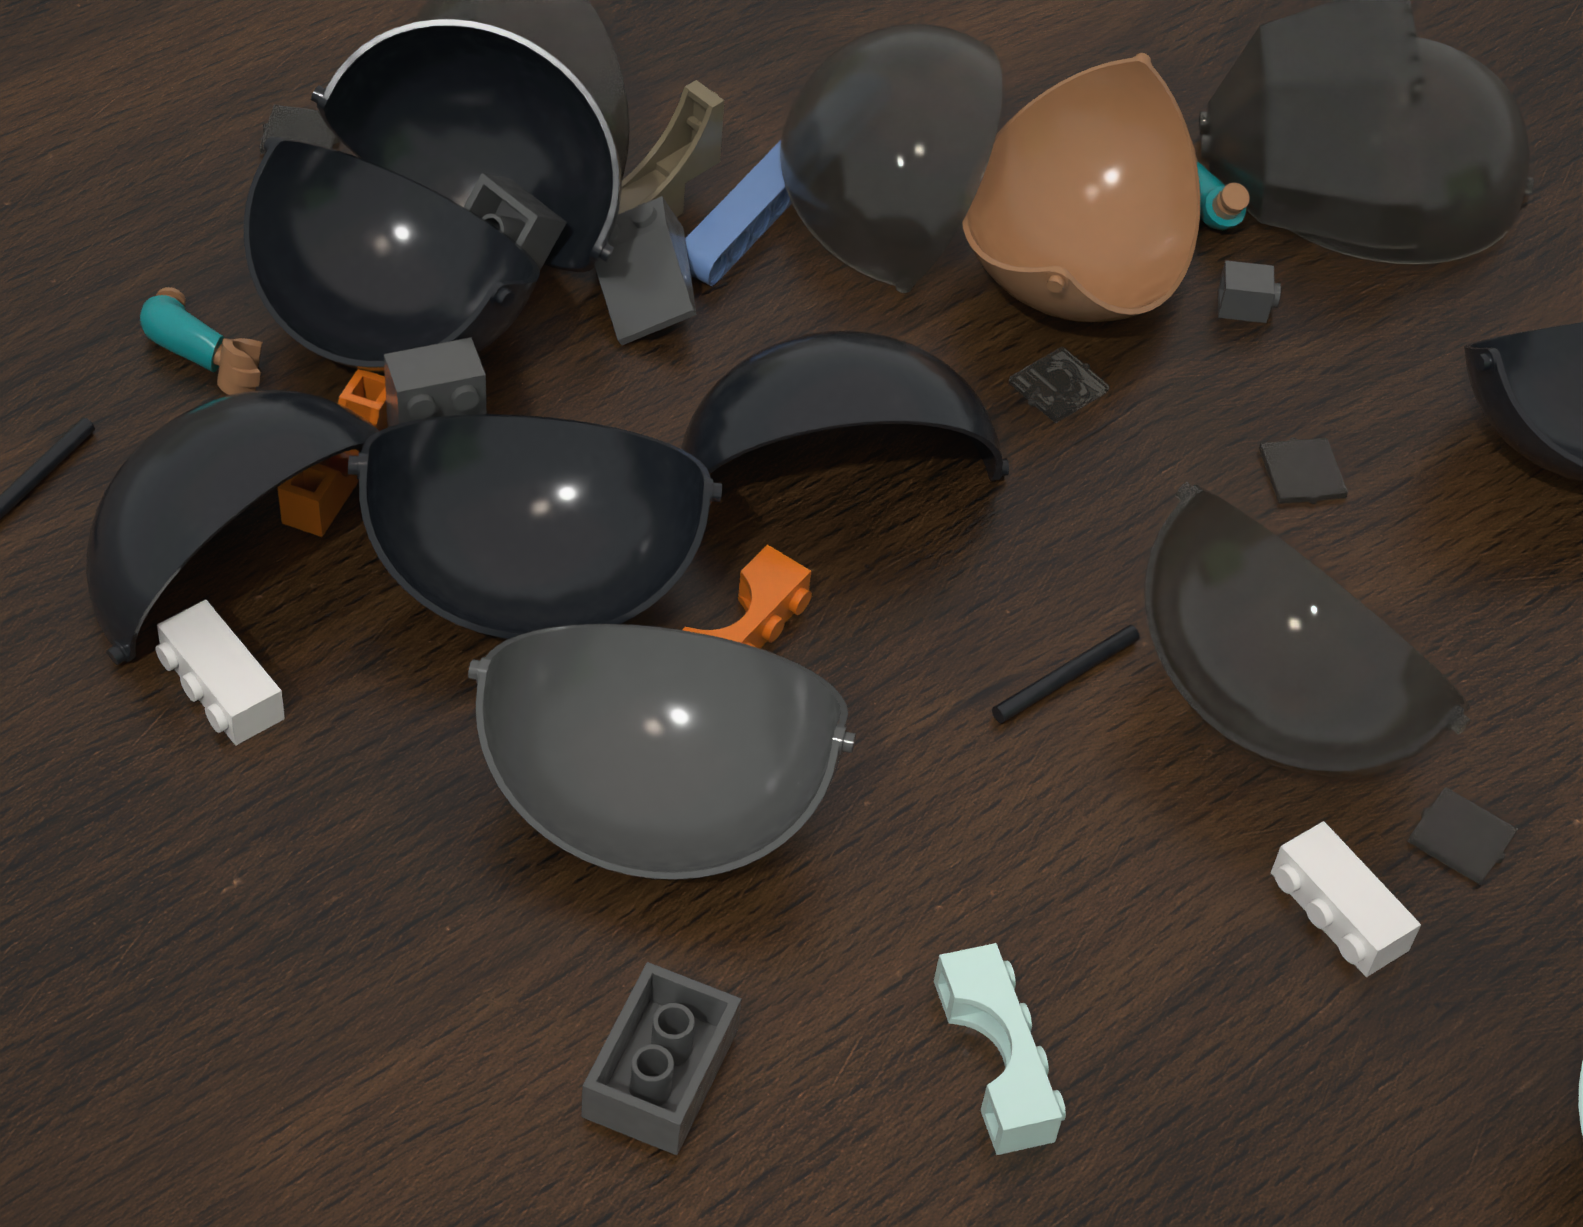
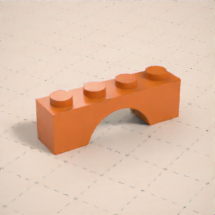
[277,369,388,537]
[682,544,812,648]

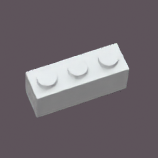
[156,600,285,746]
[1271,821,1421,977]

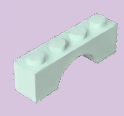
[934,943,1066,1155]

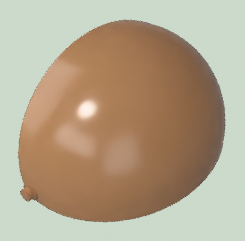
[961,53,1200,322]

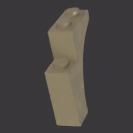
[618,80,724,217]

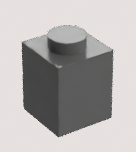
[1218,260,1281,323]

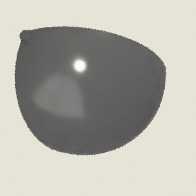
[468,624,856,879]

